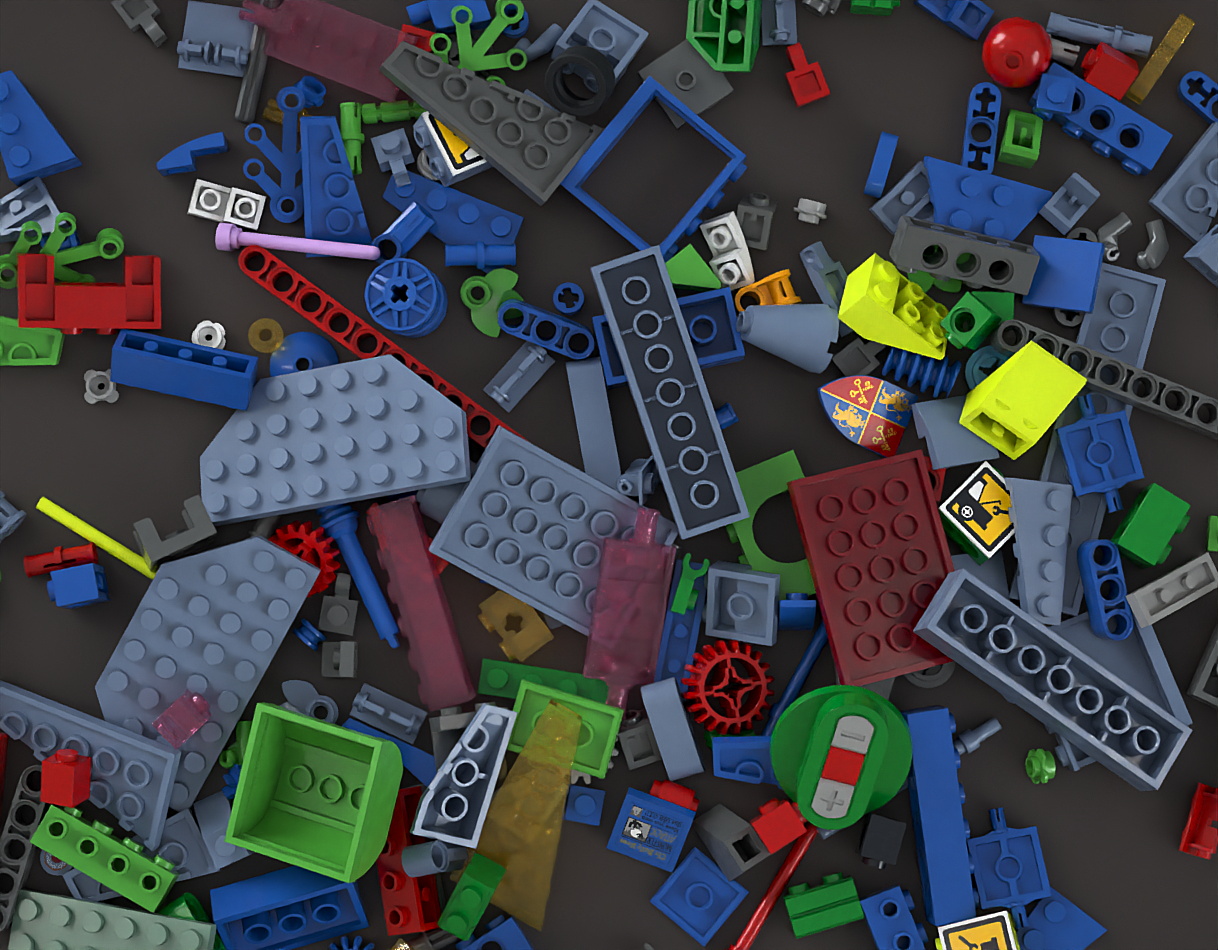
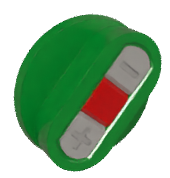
[770,685,913,830]

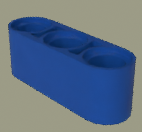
[497,299,595,359]
[1077,539,1134,641]

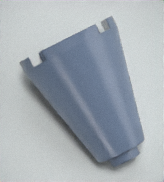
[736,304,839,374]

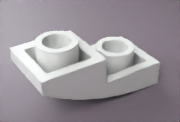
[187,179,266,231]
[700,211,755,290]

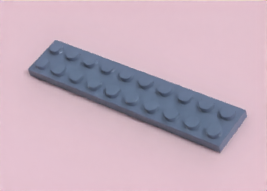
[1009,262,1166,617]

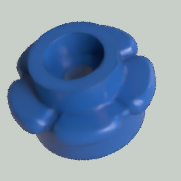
[293,76,326,108]

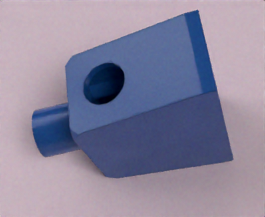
[406,0,492,35]

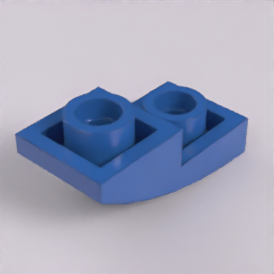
[777,593,816,631]

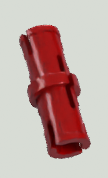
[24,542,98,578]

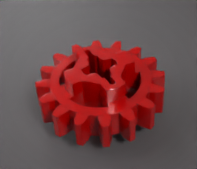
[268,520,341,597]

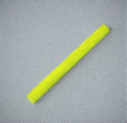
[36,496,159,580]

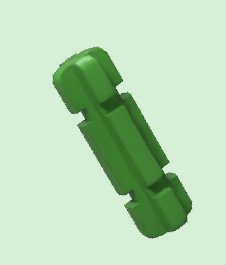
[361,100,427,124]

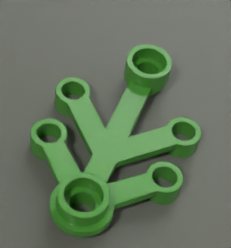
[429,0,527,86]
[0,212,124,289]

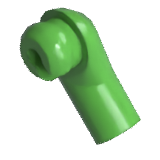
[219,721,252,769]

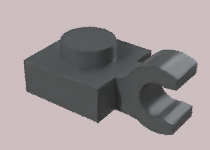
[111,0,168,48]
[831,337,888,376]
[318,573,360,636]

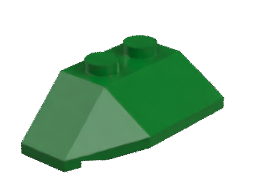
[686,0,763,73]

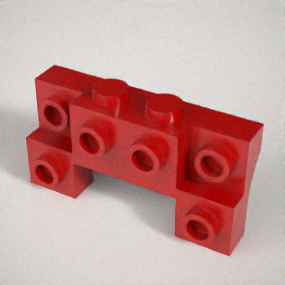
[17,253,161,335]

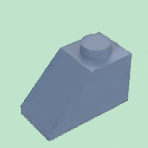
[193,791,254,870]

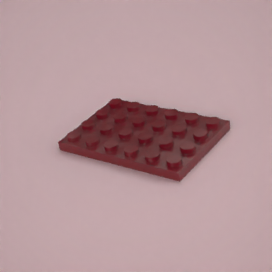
[787,449,955,687]

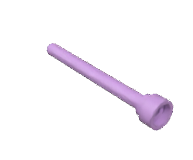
[215,222,380,260]

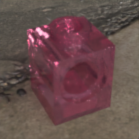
[152,689,212,750]

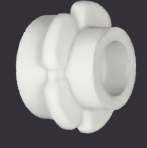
[192,320,226,349]

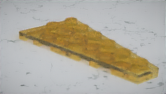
[449,699,582,932]

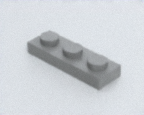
[1125,552,1218,628]

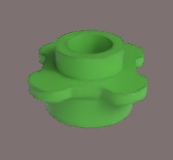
[1025,748,1056,784]

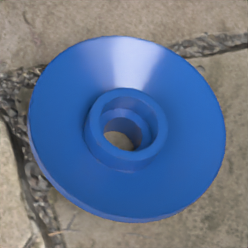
[270,332,339,377]

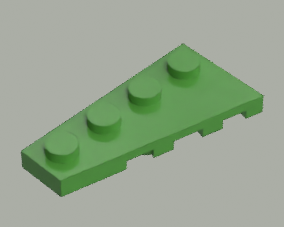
[0,315,65,366]

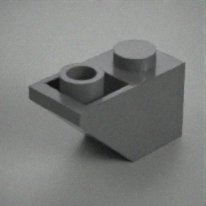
[692,803,770,882]

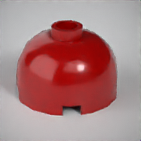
[982,17,1053,89]

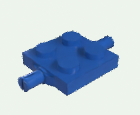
[1055,394,1145,513]
[966,807,1052,929]

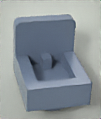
[1038,172,1100,235]

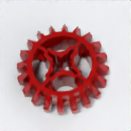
[680,639,775,735]

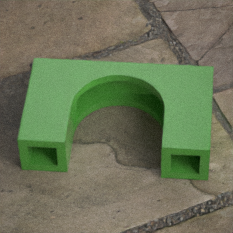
[724,450,816,600]

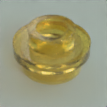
[248,318,284,353]

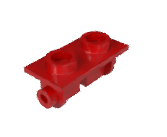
[1179,782,1218,860]

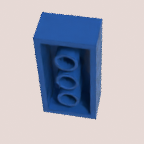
[592,287,745,390]

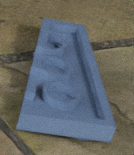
[1004,478,1073,625]
[62,808,222,902]

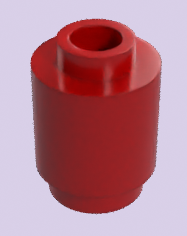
[649,779,700,812]

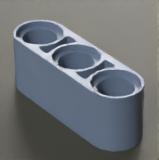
[641,677,705,781]

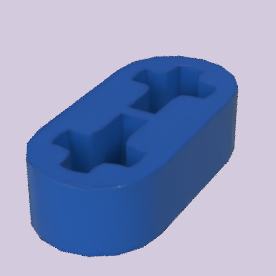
[863,131,899,199]

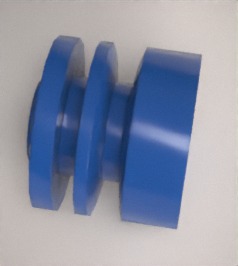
[364,257,448,338]

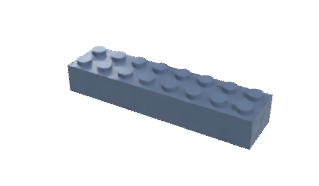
[590,245,750,540]
[913,568,1193,791]

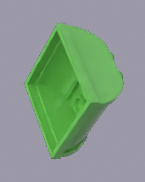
[224,702,403,883]

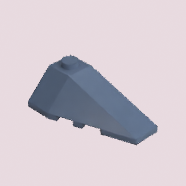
[410,703,518,849]

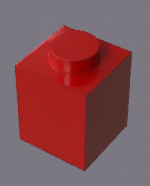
[1081,41,1139,101]
[40,749,91,808]

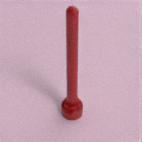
[724,821,818,950]

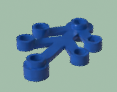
[243,86,305,223]

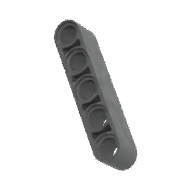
[0,765,51,932]

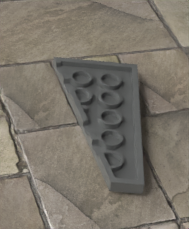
[379,41,604,206]

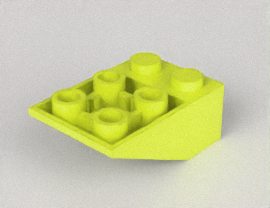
[838,253,949,360]
[959,340,1087,460]

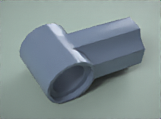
[401,840,468,878]

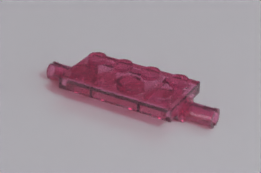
[239,0,418,103]
[582,507,676,720]

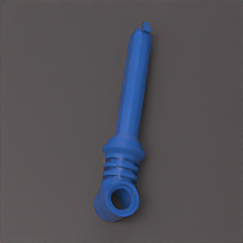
[315,503,401,649]

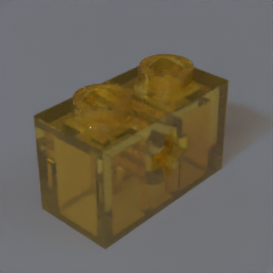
[478,590,555,663]

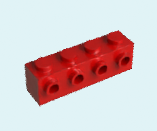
[376,786,441,936]

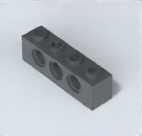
[889,215,1040,296]

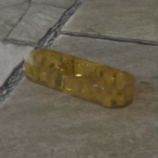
[1126,12,1196,105]

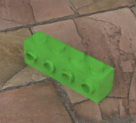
[30,804,180,913]

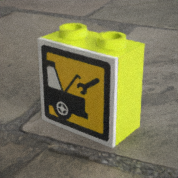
[935,910,1020,950]

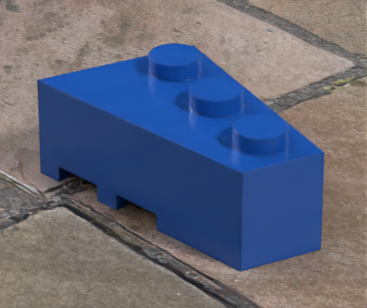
[0,70,83,186]

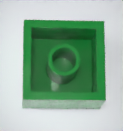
[1110,483,1191,569]

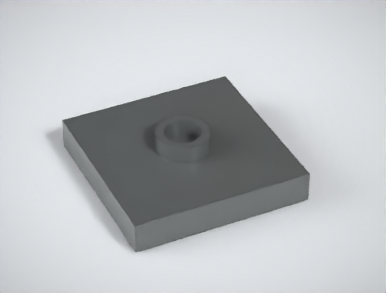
[638,39,734,130]

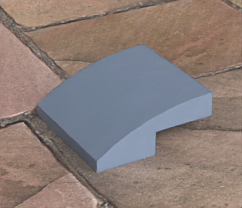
[911,395,1000,471]

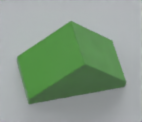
[997,109,1043,169]
[665,244,721,292]

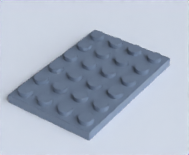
[428,425,678,649]

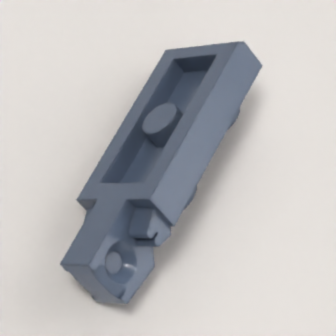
[799,241,855,337]

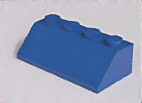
[210,865,370,950]

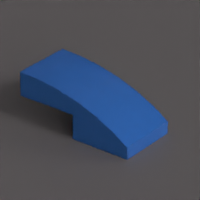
[913,0,995,41]
[157,132,229,176]

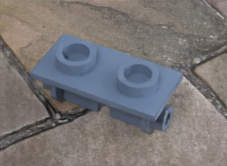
[761,0,797,46]
[483,341,555,413]
[616,455,662,505]
[349,683,428,744]

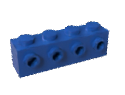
[110,329,258,411]
[859,884,929,950]

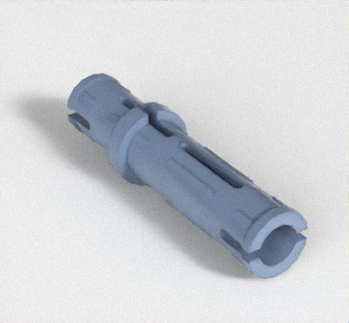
[1046,12,1153,58]

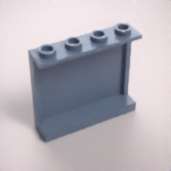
[1044,607,1193,771]

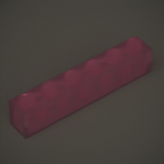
[367,494,476,712]

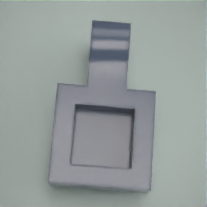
[371,128,415,187]

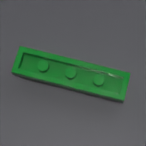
[478,658,622,707]

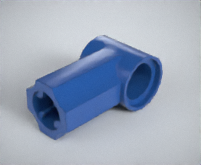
[371,201,437,264]

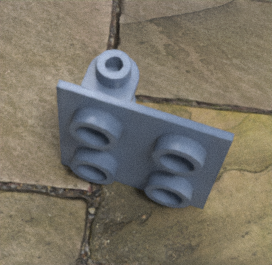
[177,0,257,77]

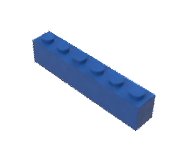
[899,705,979,926]

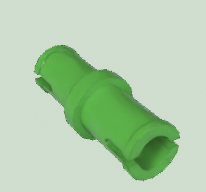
[340,102,365,175]

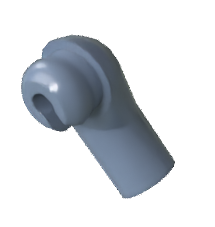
[514,24,564,62]

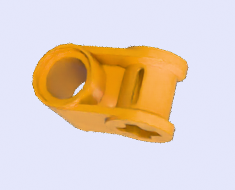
[733,269,802,318]

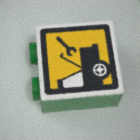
[938,461,1015,566]

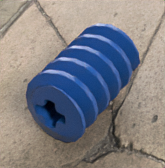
[882,347,961,399]

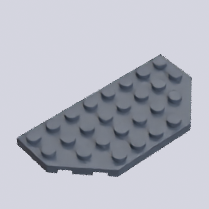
[200,354,471,526]
[95,535,322,812]

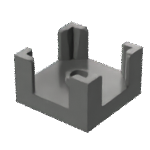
[132,494,217,571]

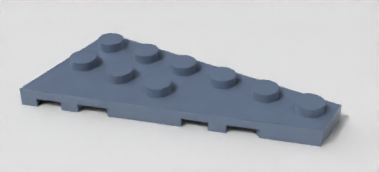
[0,680,182,851]

